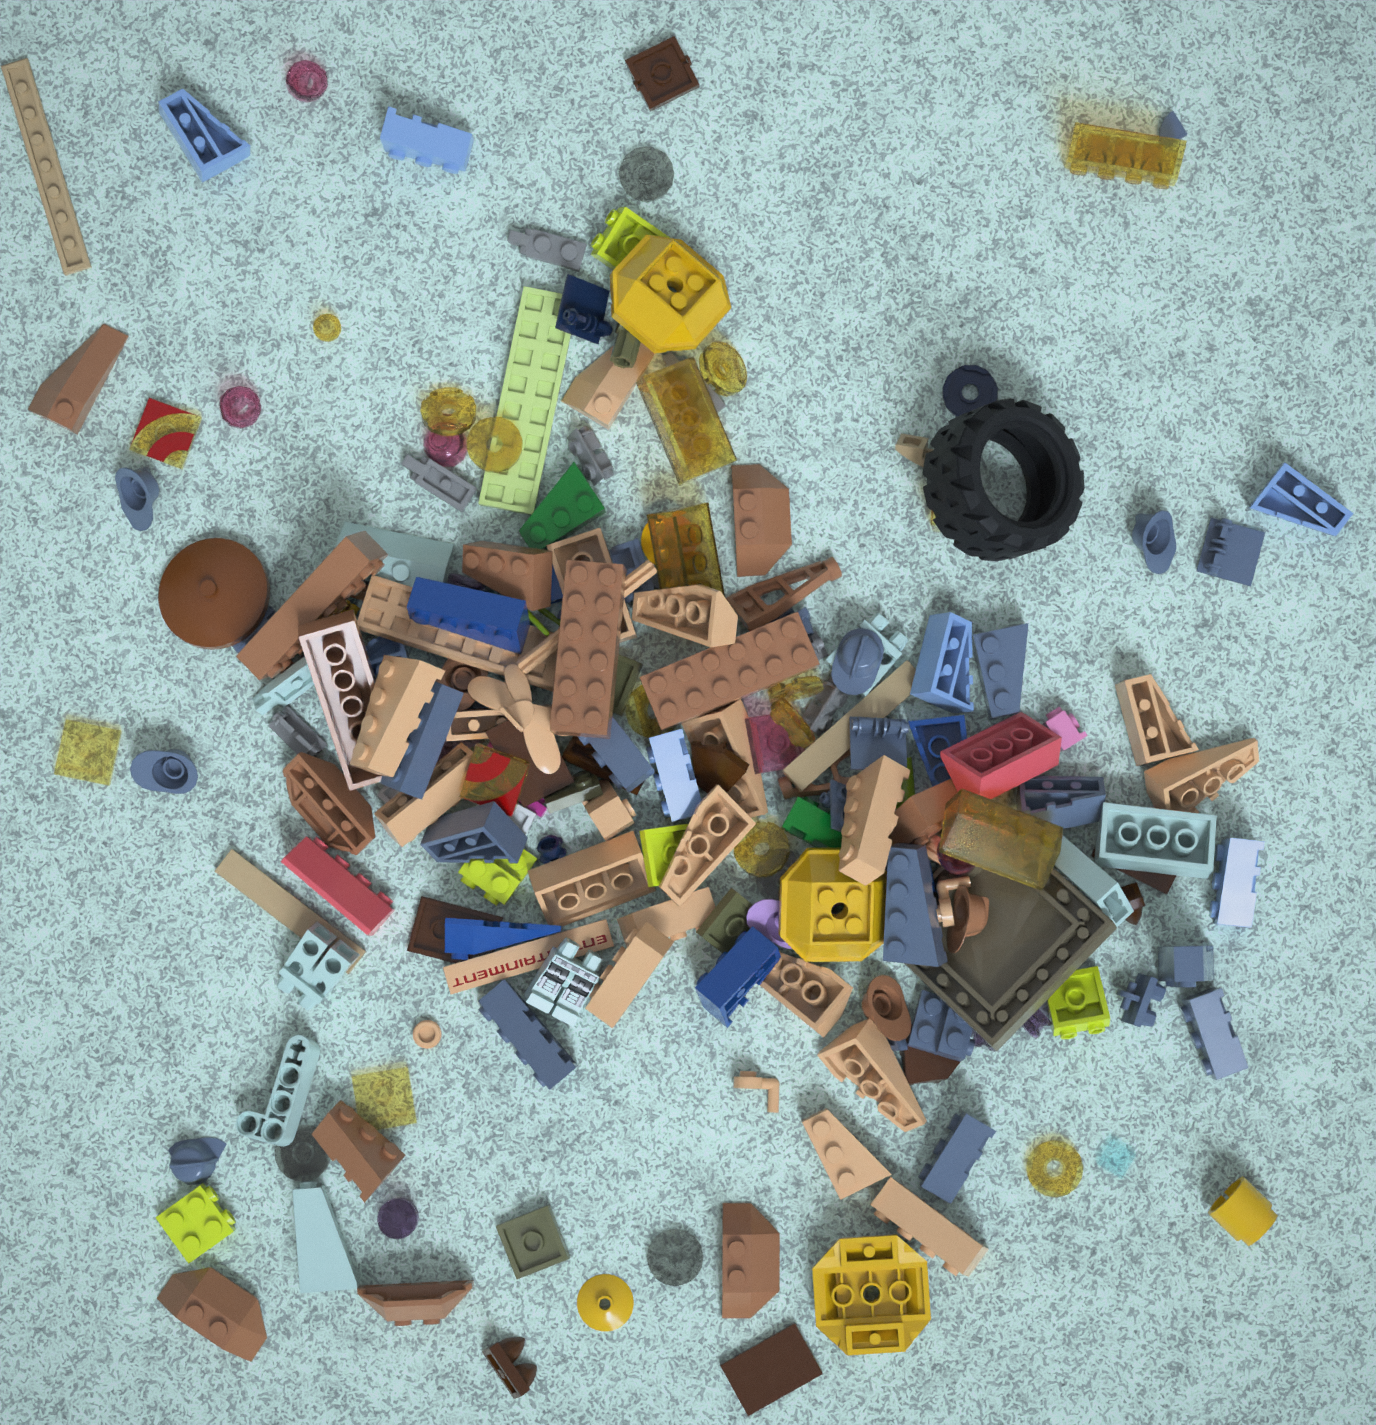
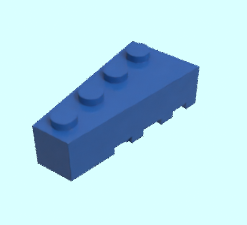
[407,577,530,654]
[908,715,978,832]

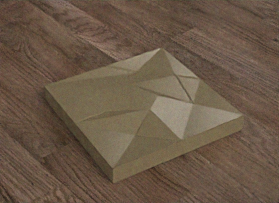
[904,813,1117,1052]

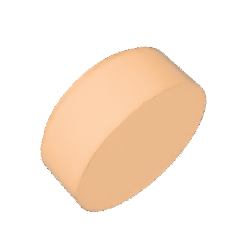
[413,1020,442,1049]

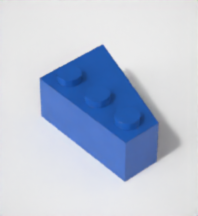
[695,926,781,1028]

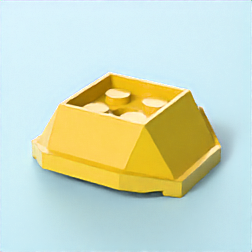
[610,234,732,354]
[778,848,887,962]
[812,1234,931,1356]

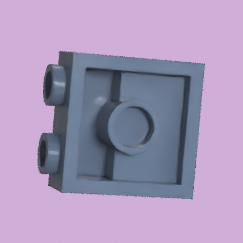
[907,990,975,1062]

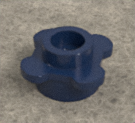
[537,835,566,864]

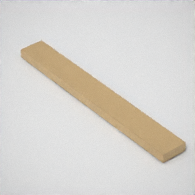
[1,58,92,276]

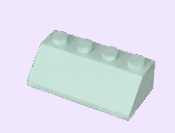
[335,522,454,587]
[1094,802,1217,879]

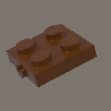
[625,36,700,112]

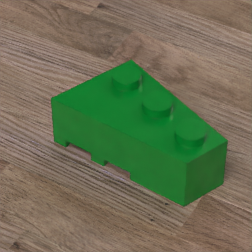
[519,462,606,550]
[781,796,842,848]

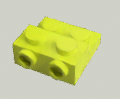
[590,207,670,270]
[639,824,688,887]
[458,849,537,906]
[1047,966,1110,1040]
[155,1183,236,1264]

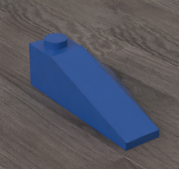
[445,918,562,960]

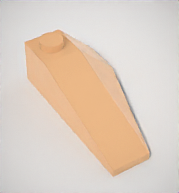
[561,343,656,430]
[632,584,738,647]
[682,699,768,818]
[1144,738,1259,813]
[659,784,756,907]
[760,951,853,1038]
[817,1018,927,1132]

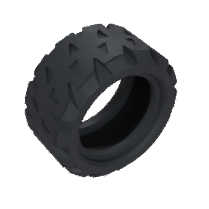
[922,398,1085,562]

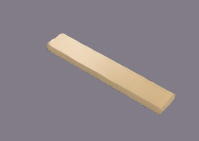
[782,660,916,792]
[214,849,366,974]

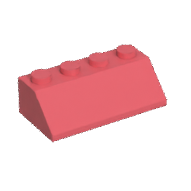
[940,712,1062,806]
[280,836,395,936]

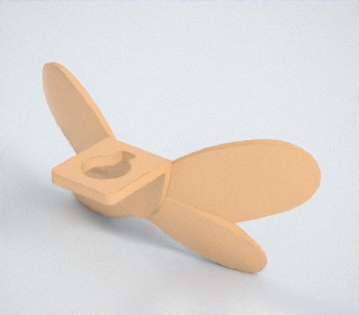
[467,664,568,774]

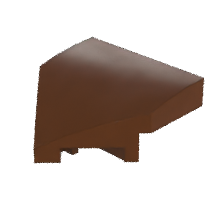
[691,741,750,794]
[899,1035,960,1086]

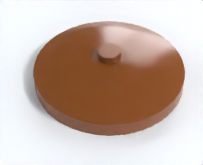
[158,538,270,650]

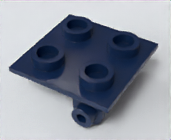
[555,274,613,344]

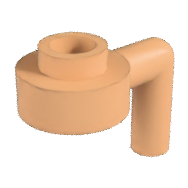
[936,876,971,927]
[733,1071,780,1113]

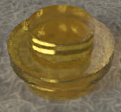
[313,314,341,342]

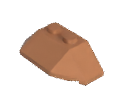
[731,464,792,577]
[282,752,375,855]
[722,1203,780,1318]
[157,1267,267,1362]
[357,1280,474,1326]

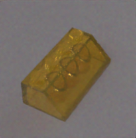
[1064,122,1187,189]
[636,356,737,486]
[647,502,725,597]
[939,789,1063,890]

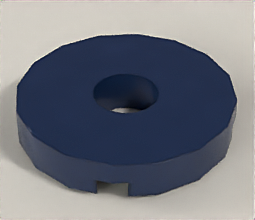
[942,365,998,417]

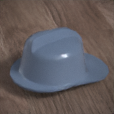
[115,467,160,531]
[1132,510,1176,574]
[831,628,884,695]
[130,749,198,794]
[168,1137,227,1185]

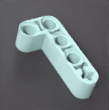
[235,1035,320,1147]

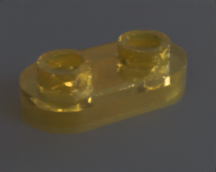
[770,697,815,749]

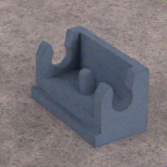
[609,538,654,604]

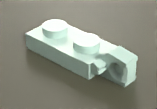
[252,656,314,715]

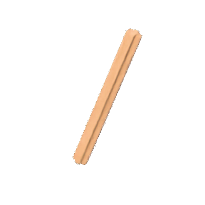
[517,560,657,674]

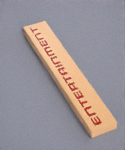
[443,919,614,994]

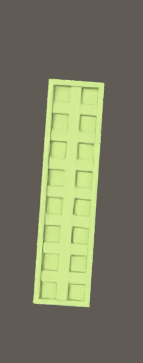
[478,286,571,515]

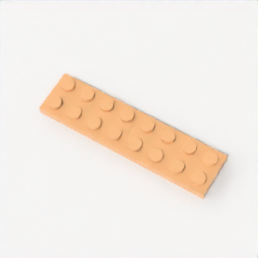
[357,575,558,692]

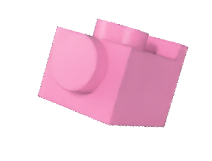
[1043,706,1088,752]

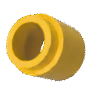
[1208,1176,1278,1246]

